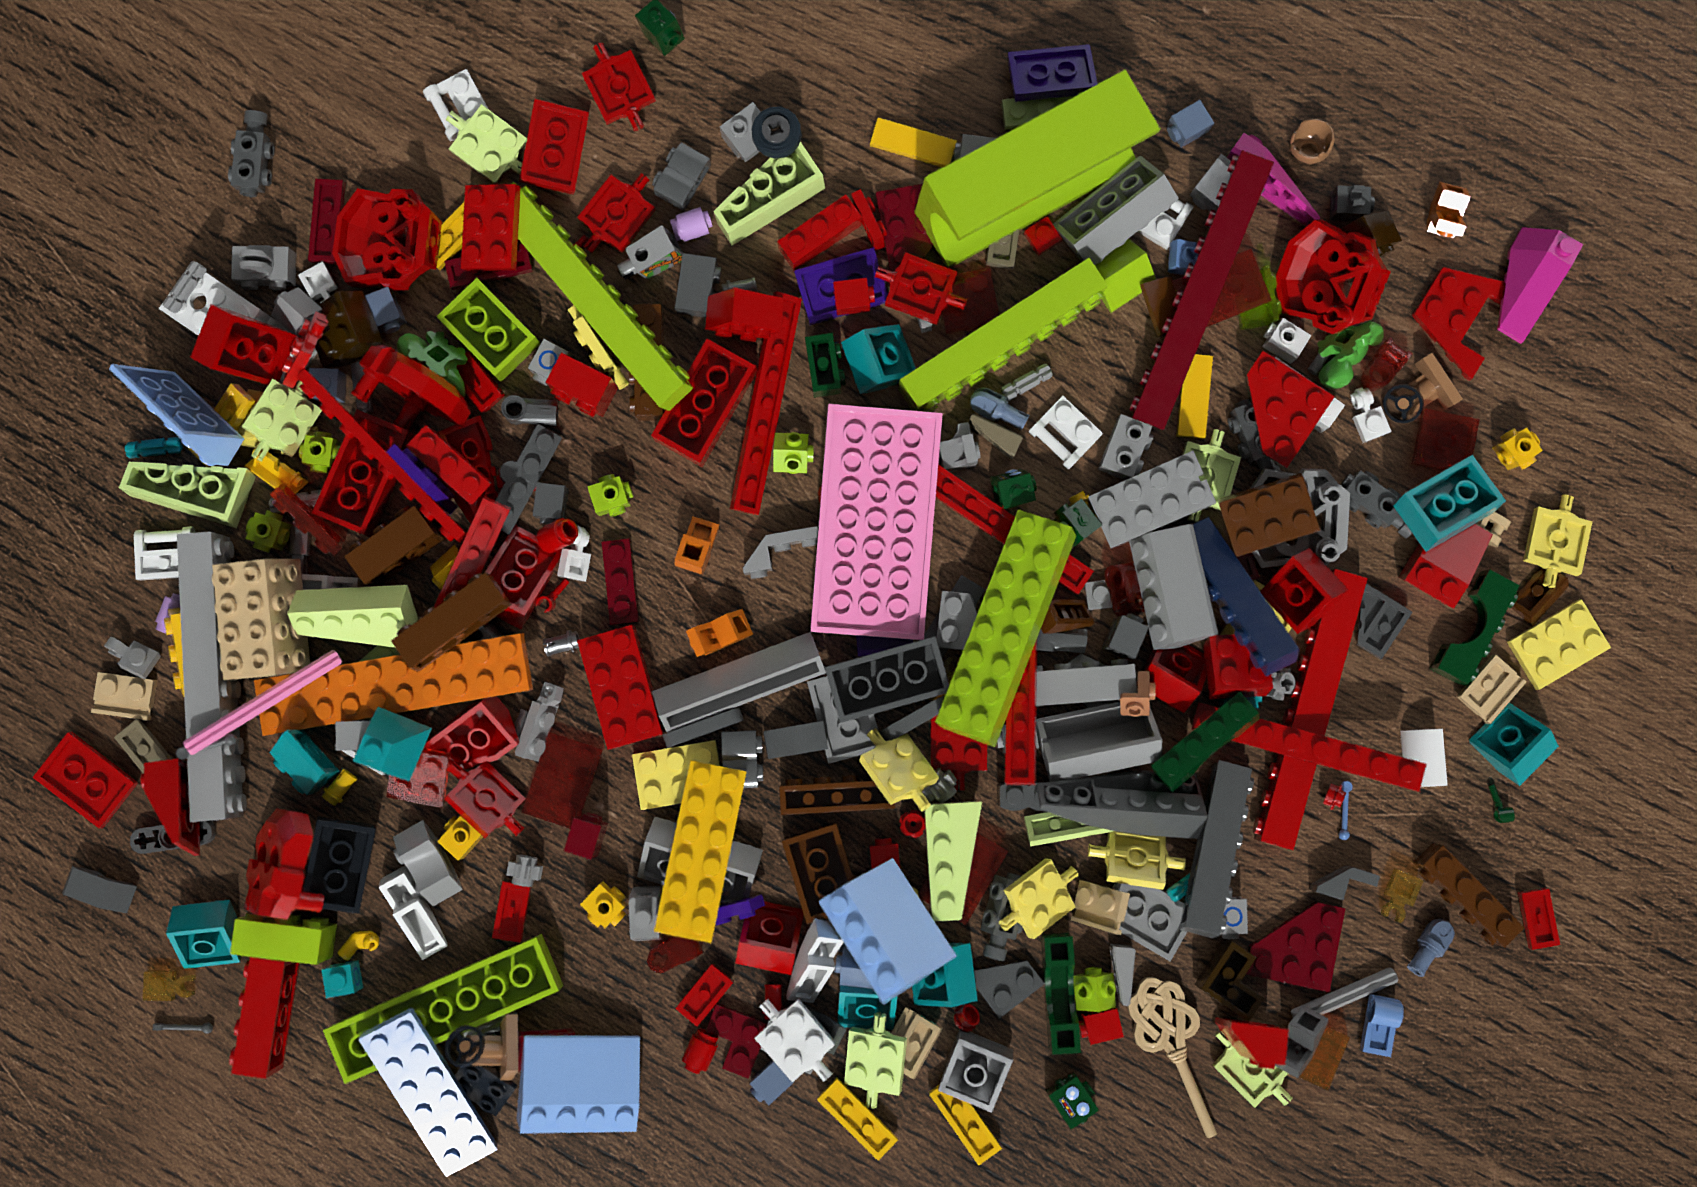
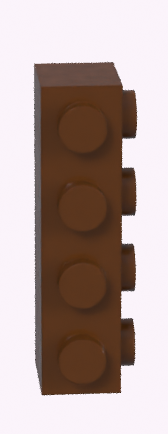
[629,304,666,421]
[391,572,512,672]
[779,775,895,815]
[1413,843,1525,948]

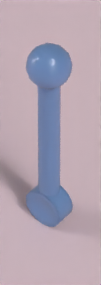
[1338,781,1352,840]

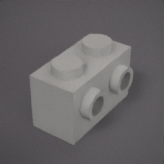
[1098,414,1154,480]

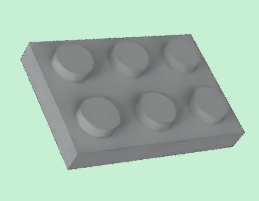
[807,676,879,763]
[1112,883,1187,962]

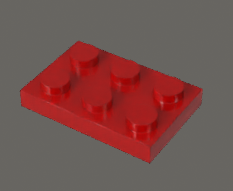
[519,99,589,195]
[461,184,521,271]
[32,732,138,829]

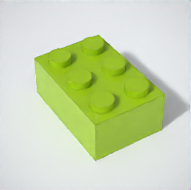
[436,278,541,382]
[230,912,337,965]

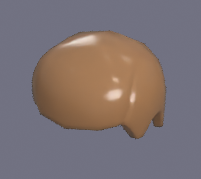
[1290,119,1335,165]

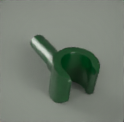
[1488,784,1515,823]

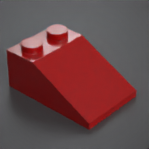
[190,304,297,385]
[1398,524,1493,609]
[484,525,562,630]
[140,758,200,856]

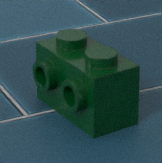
[805,333,846,398]

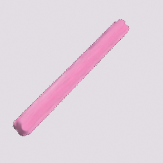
[183,650,342,755]

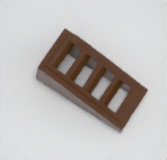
[1041,599,1095,634]

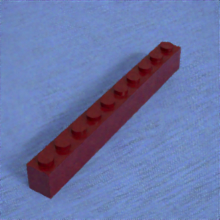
[1129,150,1274,430]

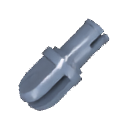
[970,387,1030,431]
[1407,919,1455,977]

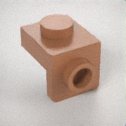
[1120,671,1155,717]

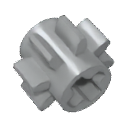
[1267,668,1295,700]
[922,768,957,803]
[506,855,543,887]

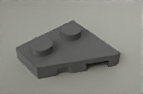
[1356,583,1413,660]
[974,960,1044,1019]

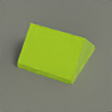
[1095,239,1156,313]

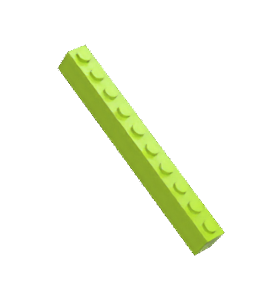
[512,182,693,411]

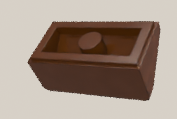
[1140,277,1177,337]
[1512,567,1569,626]

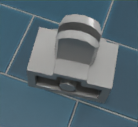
[231,245,297,290]

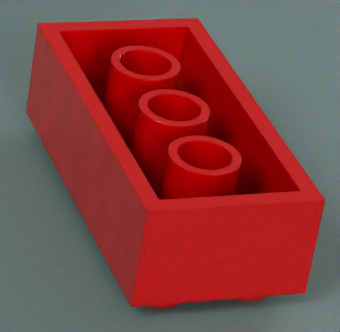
[651,339,757,468]
[312,409,416,537]
[577,625,665,750]
[229,957,300,1079]

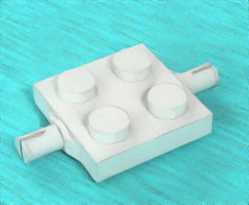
[755,999,836,1082]

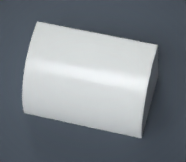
[1400,729,1448,787]

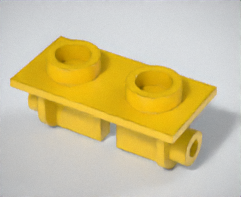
[245,447,308,499]

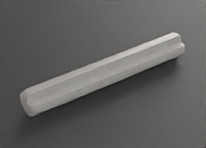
[1291,968,1398,1018]

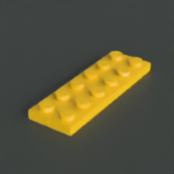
[654,760,747,943]

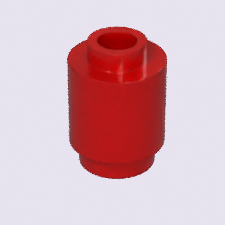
[537,518,578,553]
[681,1028,719,1074]

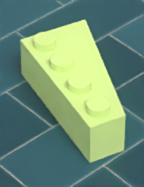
[713,142,825,246]
[119,462,256,528]
[287,585,419,647]
[924,801,982,921]

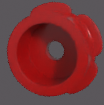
[1323,783,1346,810]
[900,810,925,838]
[954,1004,980,1032]

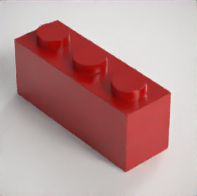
[777,194,862,271]
[406,424,492,505]

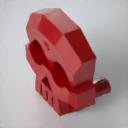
[332,188,442,290]
[1275,219,1391,334]
[350,345,471,430]
[243,808,324,920]

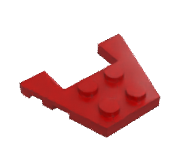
[1411,267,1506,381]

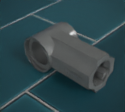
[501,395,559,426]
[1037,628,1088,654]

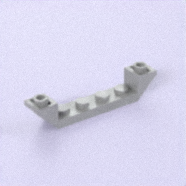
[743,526,819,579]

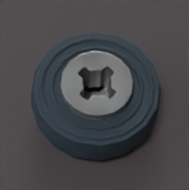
[751,107,802,159]

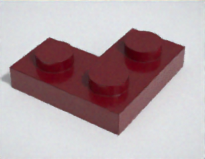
[706,1003,768,1079]

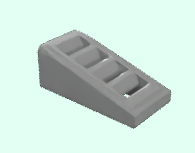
[1109,943,1136,1006]

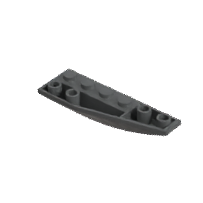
[1036,770,1208,839]

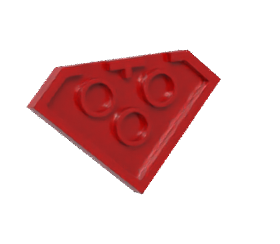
[1246,351,1335,468]

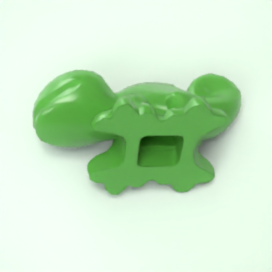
[1317,321,1384,389]
[397,331,468,398]

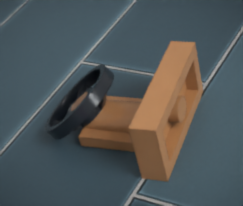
[1383,353,1463,423]
[445,1014,518,1080]

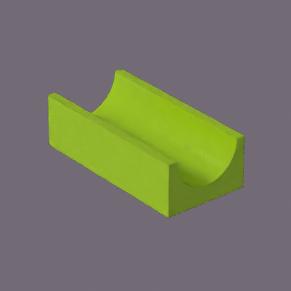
[915,69,1160,268]

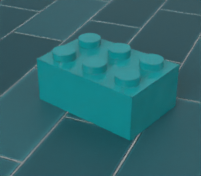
[1393,455,1506,552]

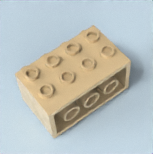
[212,559,310,680]

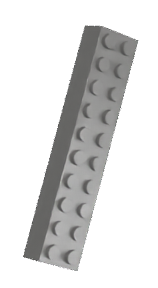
[177,532,247,822]

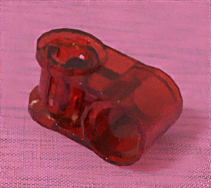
[1361,336,1413,391]
[1104,561,1145,616]
[647,936,704,973]

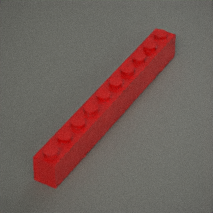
[1253,569,1368,851]

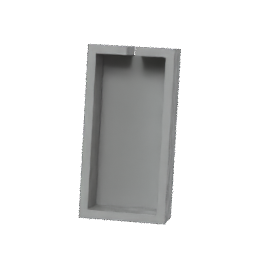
[1088,451,1216,549]
[1036,702,1162,782]

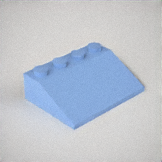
[109,364,244,466]
[819,858,957,1005]
[517,1036,640,1133]

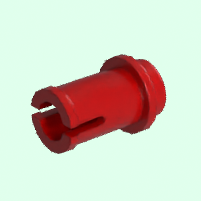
[762,984,782,1020]

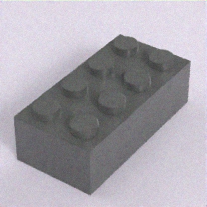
[825,637,949,723]

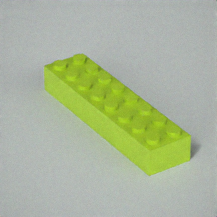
[898,258,1108,412]
[935,510,1076,747]
[323,934,564,1084]

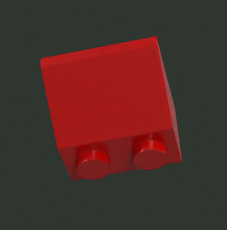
[1136,645,1207,713]
[735,901,804,975]
[1215,1017,1289,1069]

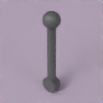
[176,734,237,759]
[152,1022,213,1034]

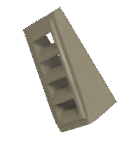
[969,414,1023,459]

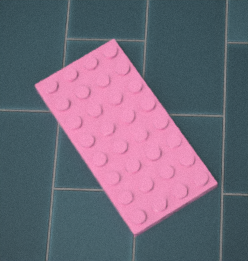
[810,404,942,640]

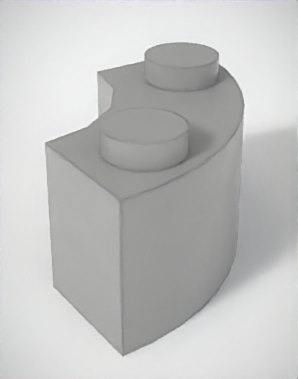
[393,820,463,906]

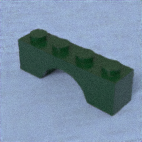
[1429,569,1520,685]
[1151,692,1259,792]
[1040,932,1081,1055]

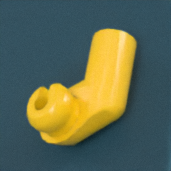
[338,931,379,961]

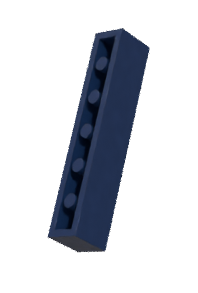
[1193,517,1299,676]

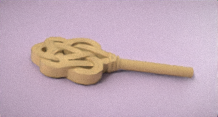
[1127,977,1217,1138]

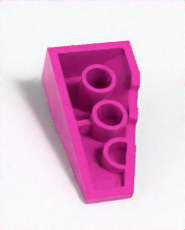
[1227,133,1320,227]
[1497,227,1583,344]

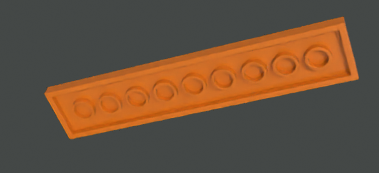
[254,633,533,736]

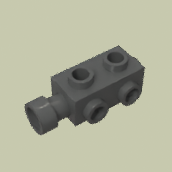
[228,110,275,197]
[1228,398,1281,475]
[1340,470,1412,539]
[980,872,1023,961]

